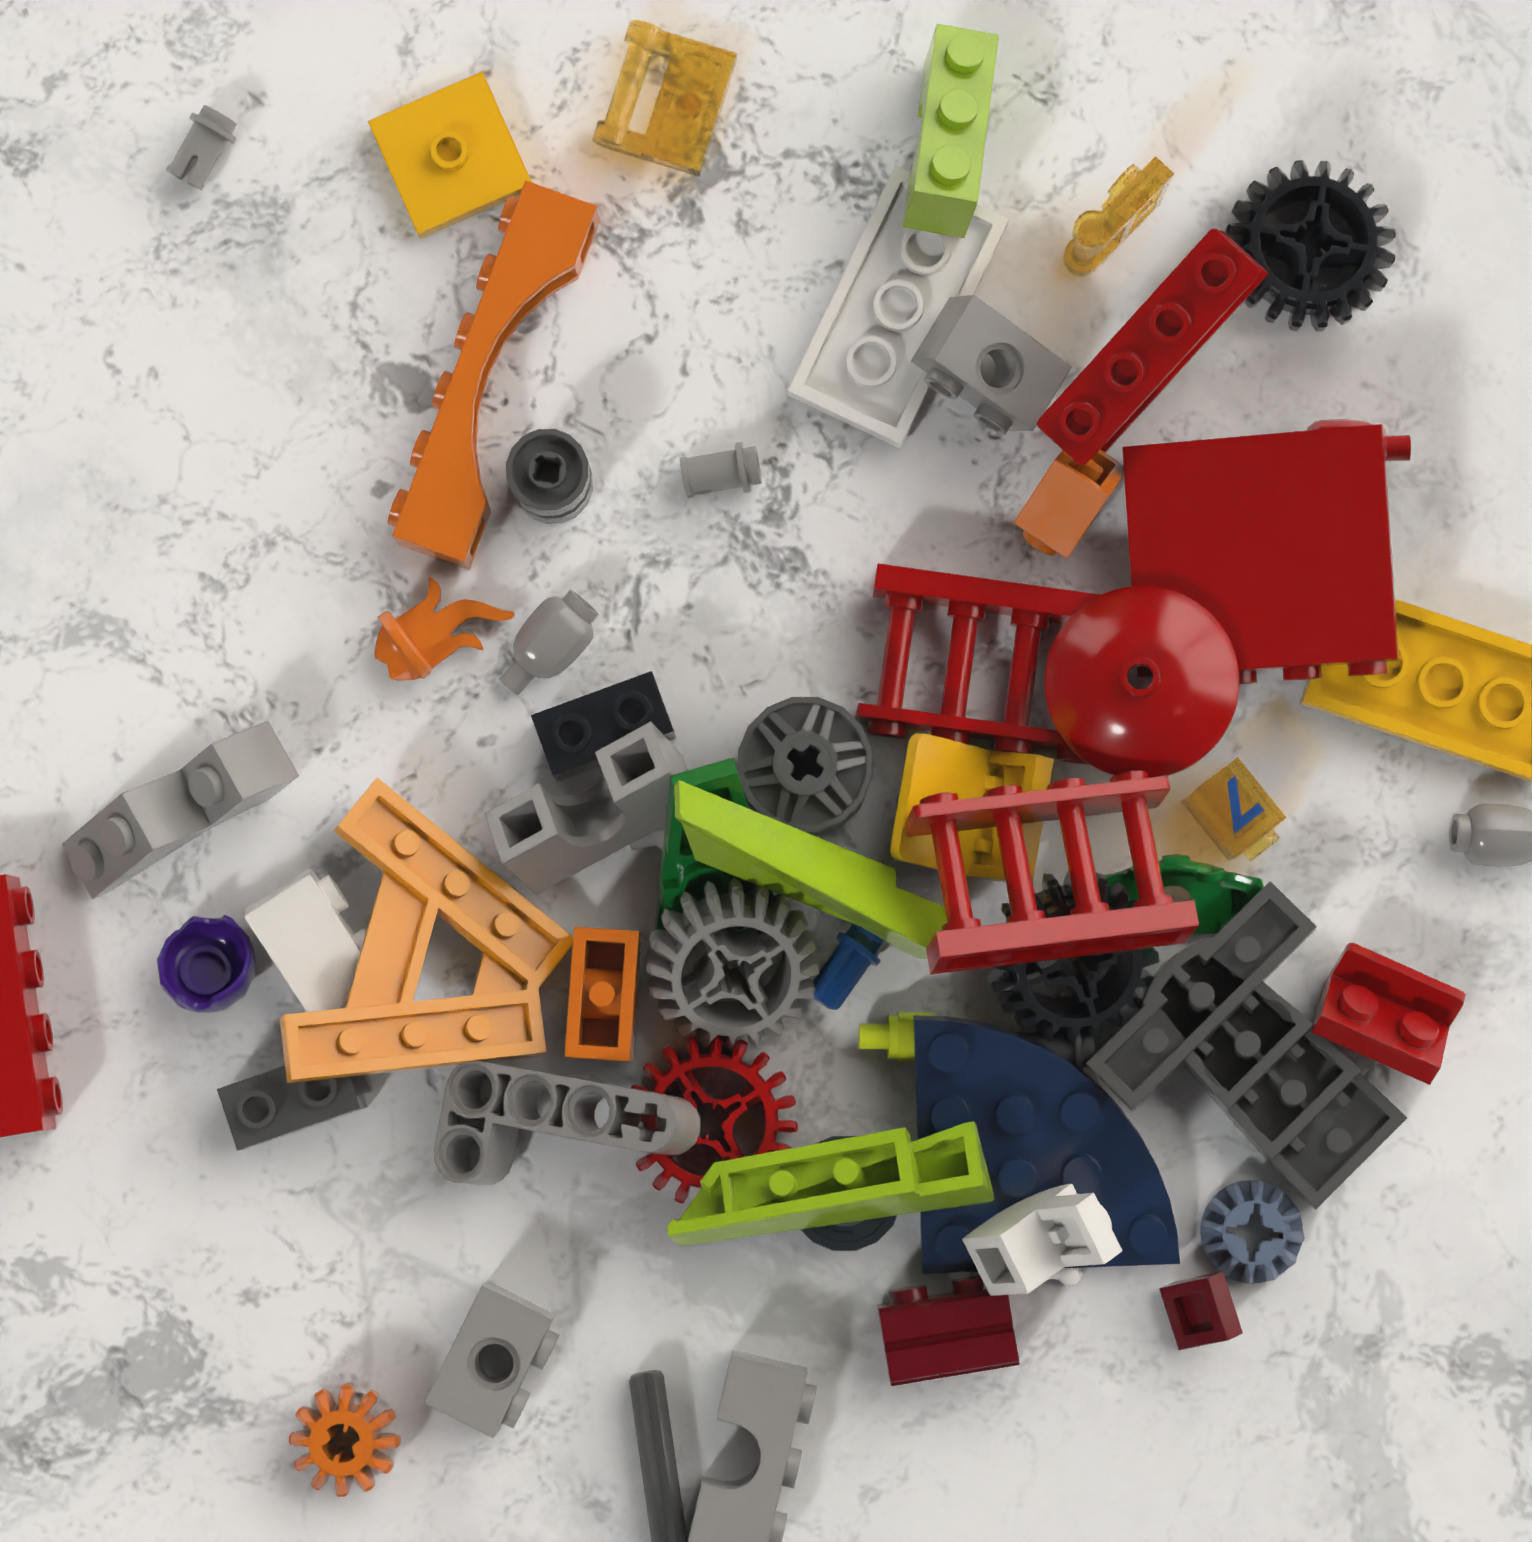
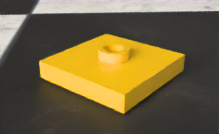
[368,71,532,239]

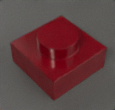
[1159,1271,1243,1350]

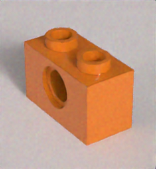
[1013,450,1124,559]
[564,927,642,1061]

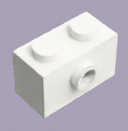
[244,867,366,1012]

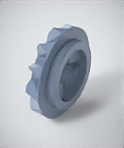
[1200,1180,1305,1284]

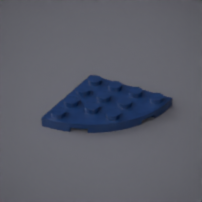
[913,1015,1180,1274]

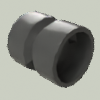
[506,429,593,524]

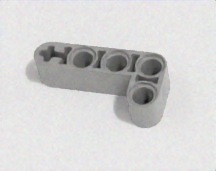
[434,1061,700,1185]

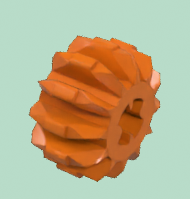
[289,1383,401,1497]

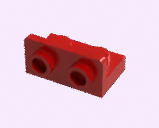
[1311,943,1465,1085]

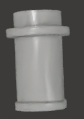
[166,105,237,191]
[680,442,762,498]

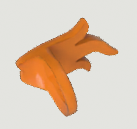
[374,577,515,681]

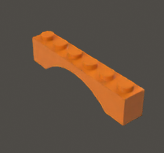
[388,180,600,570]

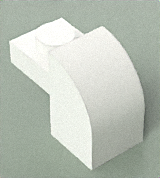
[962,1184,1122,1296]

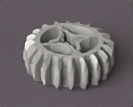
[645,877,820,1051]

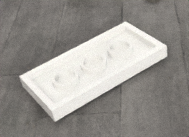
[787,165,1010,449]

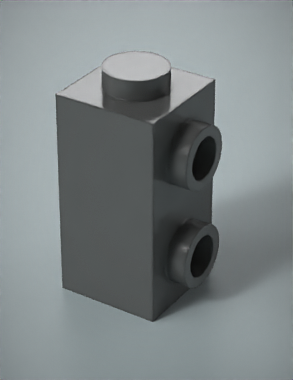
[217,1066,373,1151]

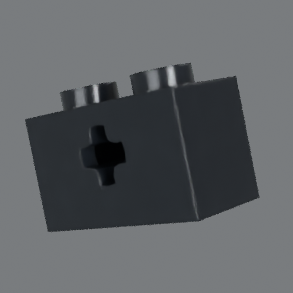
[531,671,676,781]

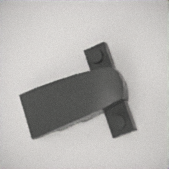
[1086,881,1407,1210]

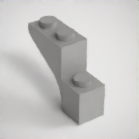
[62,721,299,899]

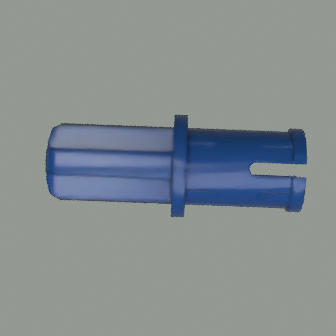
[813,923,886,1010]

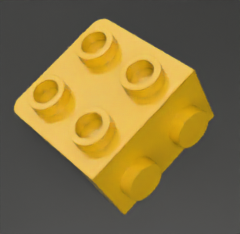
[890,733,1054,883]

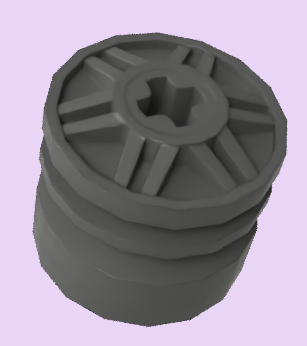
[738,697,872,837]

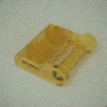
[592,20,737,177]
[1063,156,1174,276]

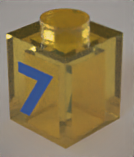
[1181,757,1286,861]

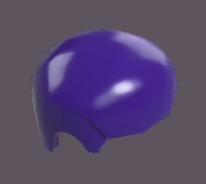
[157,915,256,1013]

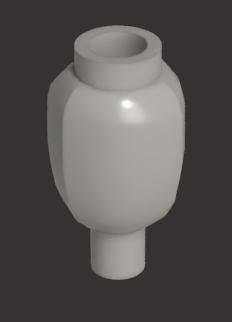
[499,589,599,695]
[1449,803,1532,867]

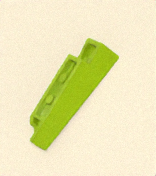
[674,780,947,959]
[667,1121,994,1246]

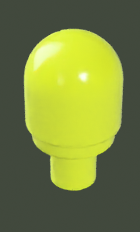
[858,1011,936,1063]

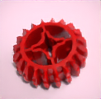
[631,1035,798,1204]

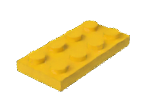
[1299,599,1532,782]

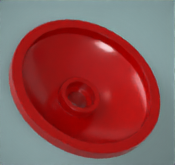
[1044,586,1239,778]

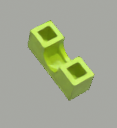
[902,24,999,238]

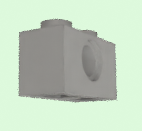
[911,295,1072,435]
[424,1281,560,1438]

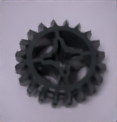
[1224,160,1396,332]
[987,870,1160,1044]

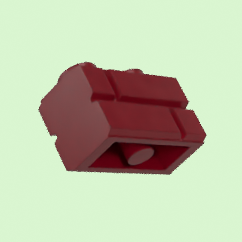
[877,1275,1020,1386]

